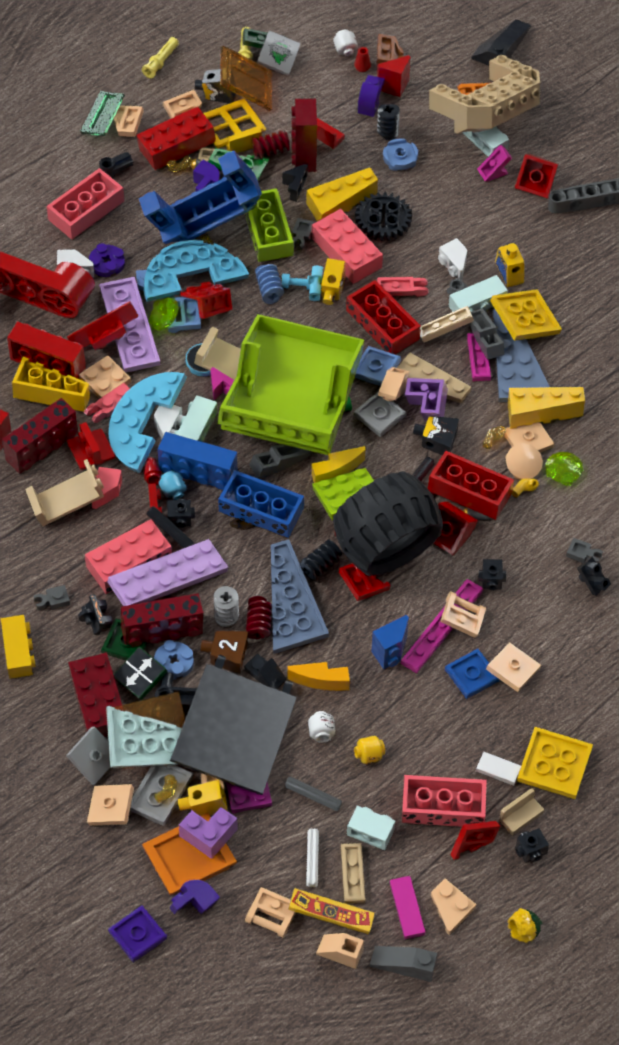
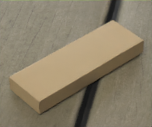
[420,306,474,343]
[341,843,365,904]

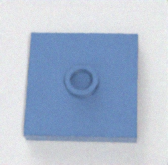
[355,346,401,386]

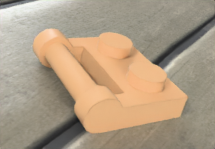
[440,592,486,638]
[245,887,296,938]

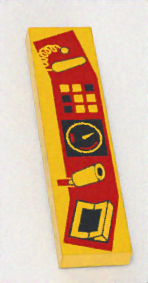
[288,888,375,934]

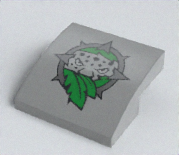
[257,30,300,76]

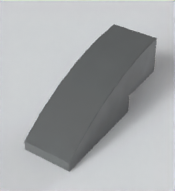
[469,308,504,360]
[249,444,312,479]

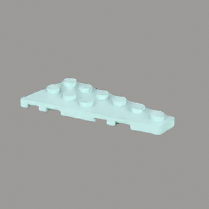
[106,706,182,768]

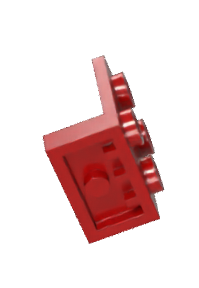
[180,282,233,319]

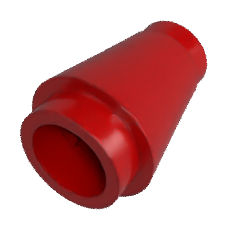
[354,47,371,72]
[144,457,162,485]

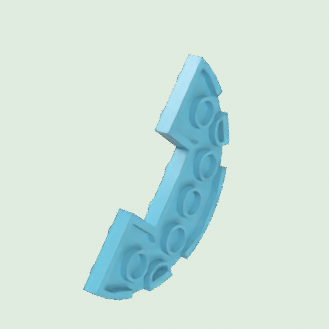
[144,240,249,302]
[109,372,187,473]

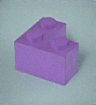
[405,378,448,422]
[179,807,238,859]

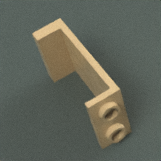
[194,327,241,380]
[25,459,104,527]

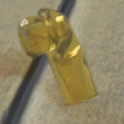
[167,156,192,173]
[482,425,506,449]

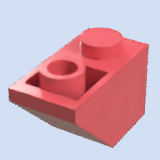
[92,467,122,509]

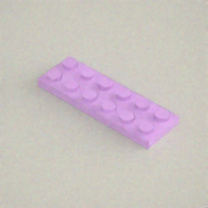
[99,277,160,373]
[107,539,228,606]

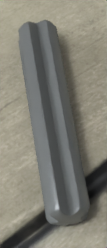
[285,777,342,811]

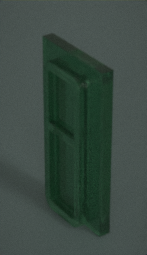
[80,91,125,136]

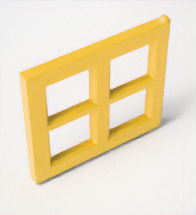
[203,98,266,148]

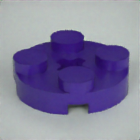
[89,243,125,277]

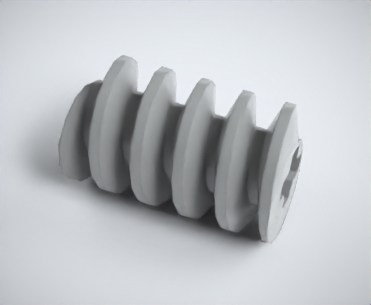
[214,586,239,627]

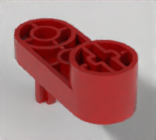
[0,251,95,318]

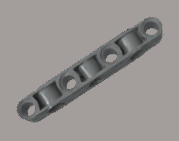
[548,178,619,214]

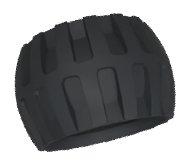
[333,471,443,576]

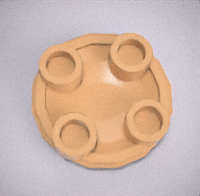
[505,443,543,480]

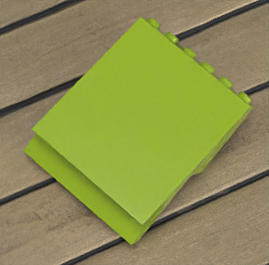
[218,314,364,455]

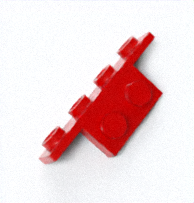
[67,301,139,350]

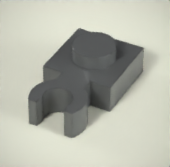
[292,218,315,250]
[566,538,603,563]
[33,585,70,610]

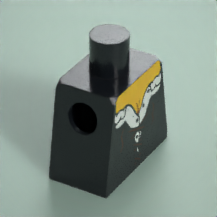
[195,68,237,104]
[413,416,459,455]

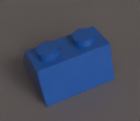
[371,615,409,669]

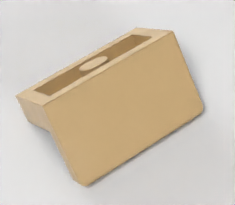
[499,788,544,836]

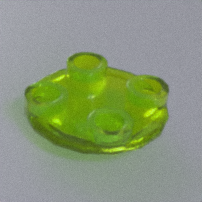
[148,298,179,331]
[545,452,583,486]

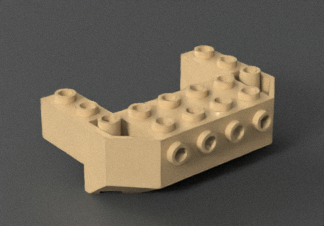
[429,55,540,134]

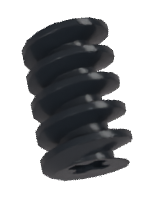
[377,104,400,141]
[300,540,342,581]

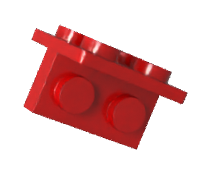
[67,422,115,470]

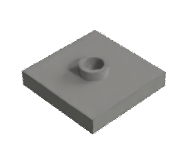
[353,392,406,437]
[66,727,110,785]

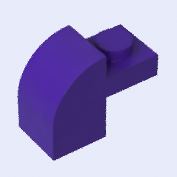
[358,75,384,117]
[193,160,220,192]
[169,880,220,915]

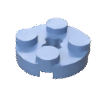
[383,139,418,171]
[154,640,194,680]

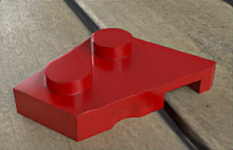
[148,483,162,524]
[339,563,391,601]
[450,821,500,860]

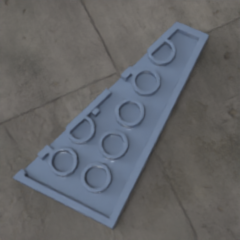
[493,309,550,402]
[271,539,329,654]

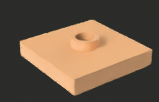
[503,422,554,453]
[486,642,541,692]
[87,784,134,826]

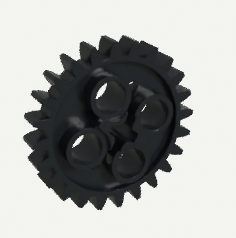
[355,192,412,241]

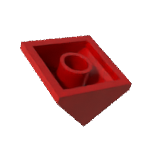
[377,55,411,97]

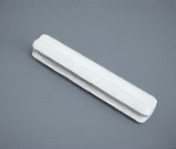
[306,829,319,887]

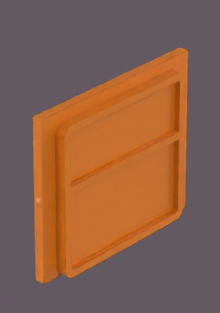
[142,813,237,896]

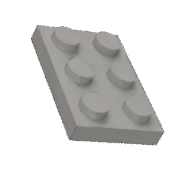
[130,765,193,826]

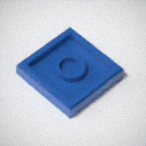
[445,649,500,699]

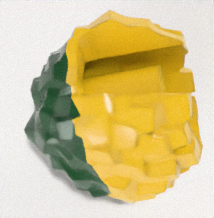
[508,908,542,943]

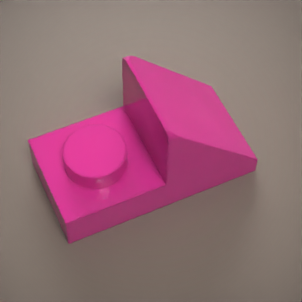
[477,145,512,182]
[210,367,234,400]

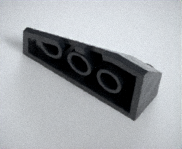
[471,19,531,66]

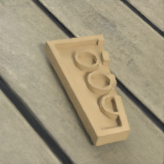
[397,353,471,403]

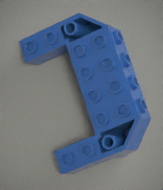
[139,151,262,244]

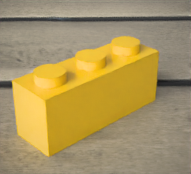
[1,615,36,679]

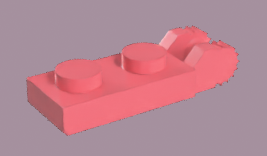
[377,277,428,297]
[85,383,130,423]

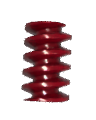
[252,131,290,158]
[246,596,272,640]

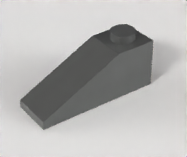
[369,946,437,982]

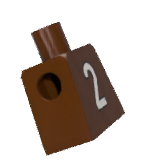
[200,631,248,674]

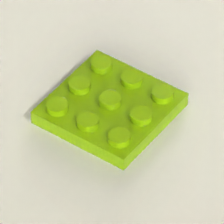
[312,468,374,521]

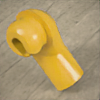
[512,478,539,498]

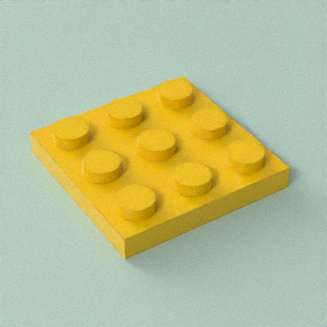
[490,289,562,341]
[517,727,593,799]

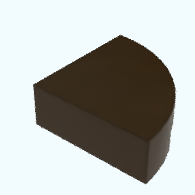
[230,518,256,530]

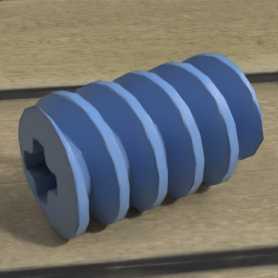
[255,264,284,304]

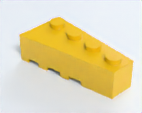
[306,168,378,221]
[12,357,90,412]
[508,387,585,429]

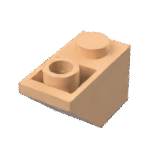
[378,367,410,401]
[316,933,364,969]

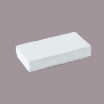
[476,752,521,786]

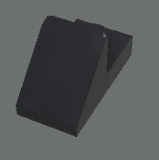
[282,164,308,202]
[244,653,287,690]

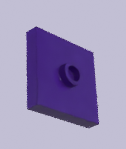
[108,905,167,963]

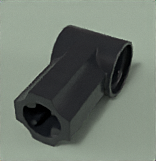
[99,152,133,179]

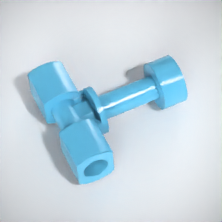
[282,266,323,301]

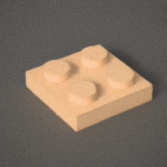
[79,355,131,399]

